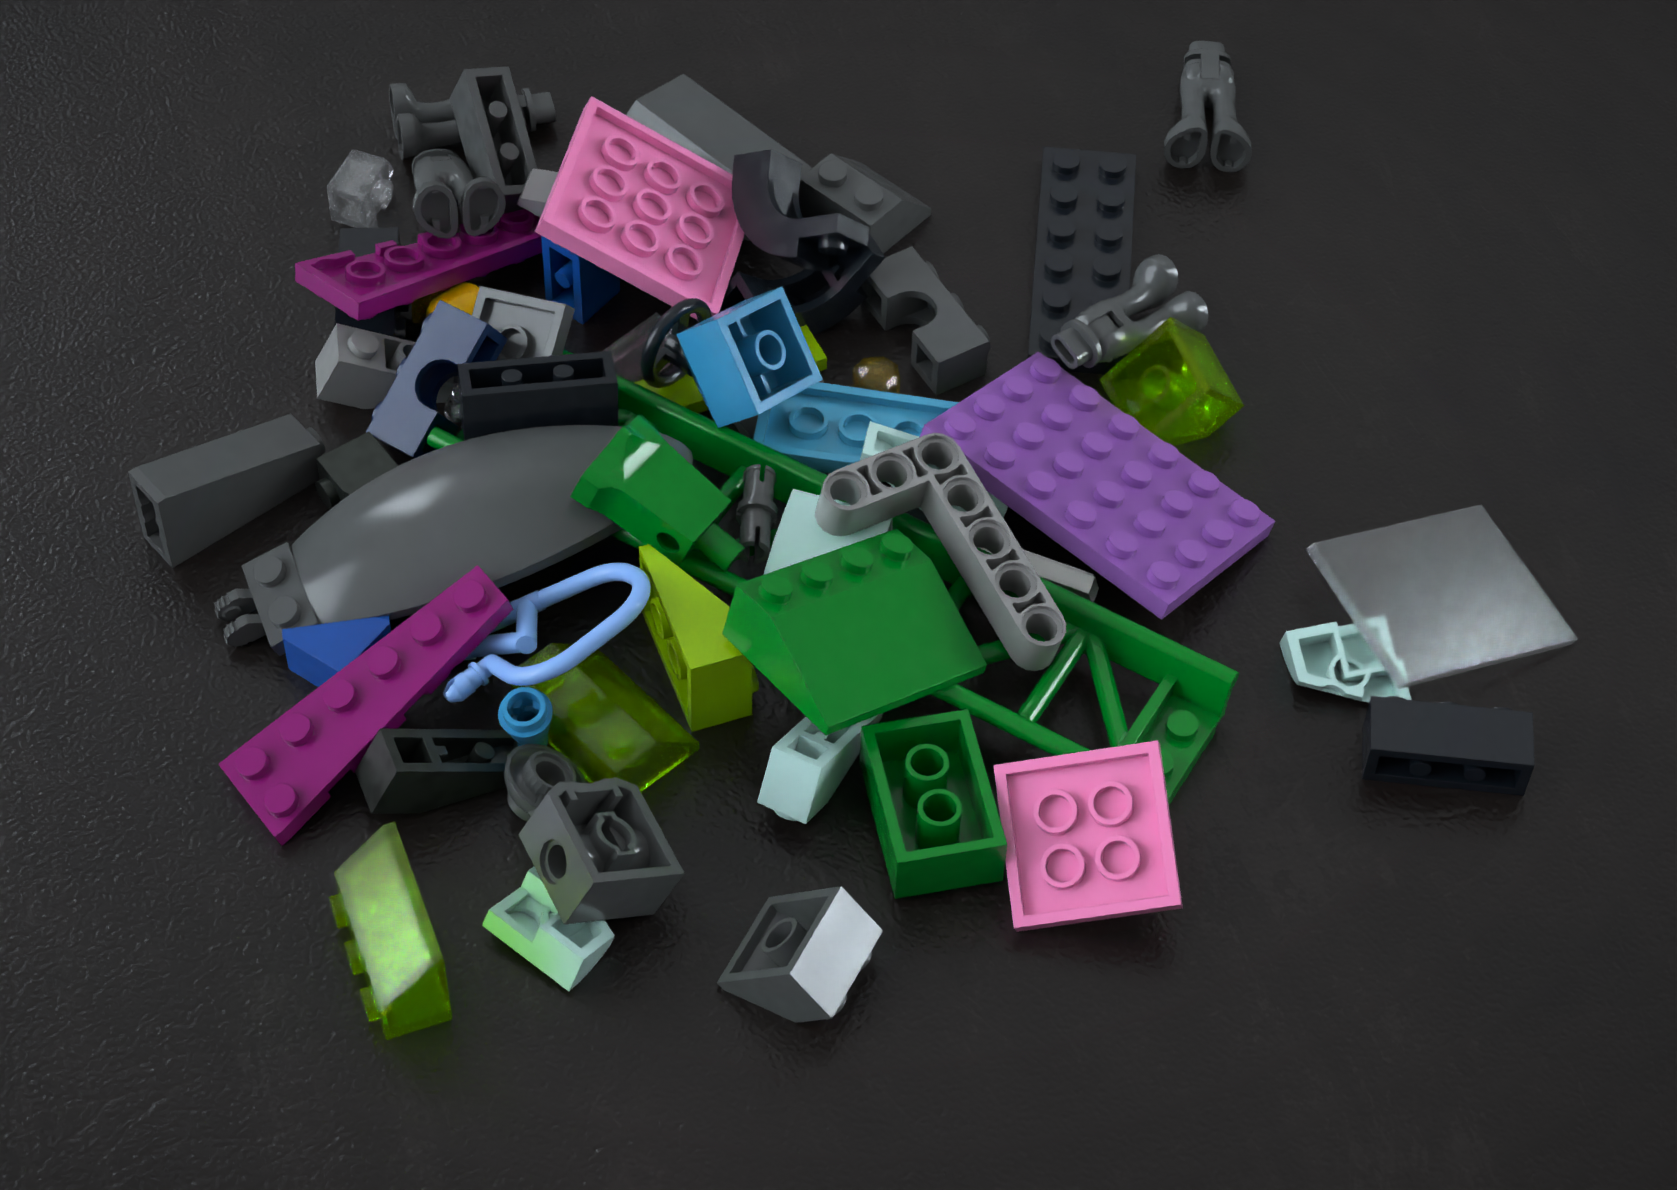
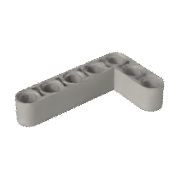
[815,433,1066,671]

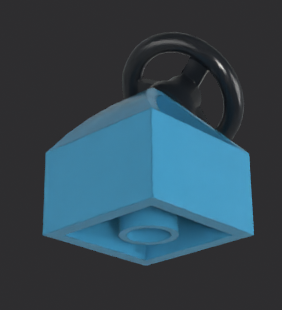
[640,286,823,428]

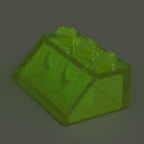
[511,643,699,792]
[328,822,452,1040]

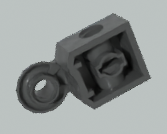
[504,744,685,925]

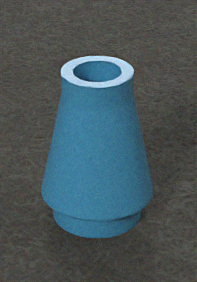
[498,687,553,746]

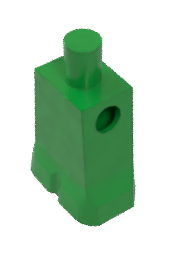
[570,414,745,572]

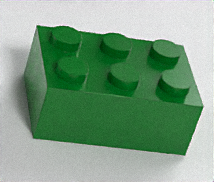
[859,709,1007,899]

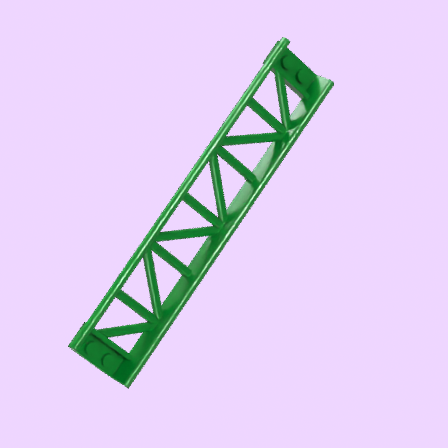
[427,349,1239,805]

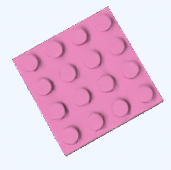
[535,96,745,320]

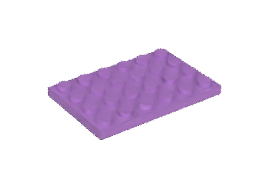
[920,351,1275,620]

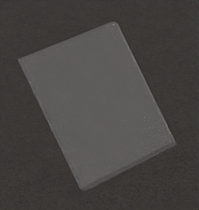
[1305,504,1578,689]

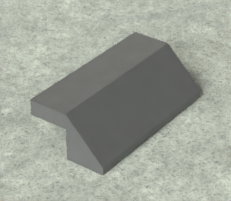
[626,74,812,241]

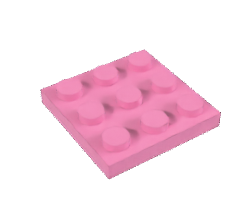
[993,740,1183,932]

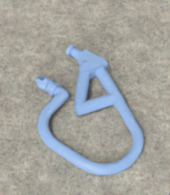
[443,562,651,703]

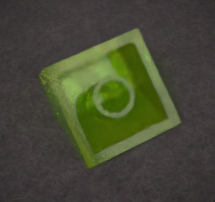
[1099,317,1244,446]

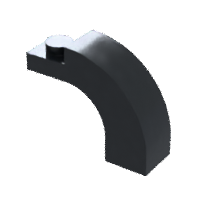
[732,149,870,271]
[719,233,885,336]

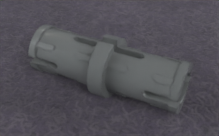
[736,464,778,564]

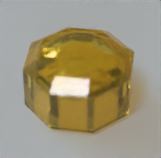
[852,356,900,393]

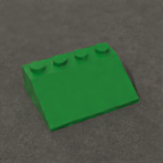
[722,529,987,736]

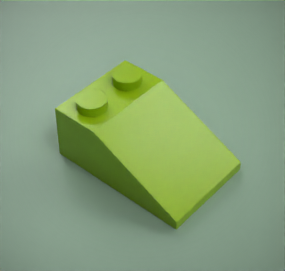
[639,544,759,732]

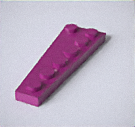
[295,209,542,321]
[218,565,514,846]

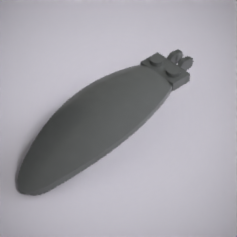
[214,425,693,656]

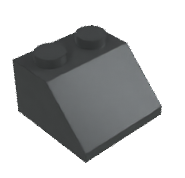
[799,153,931,254]
[717,886,883,1023]

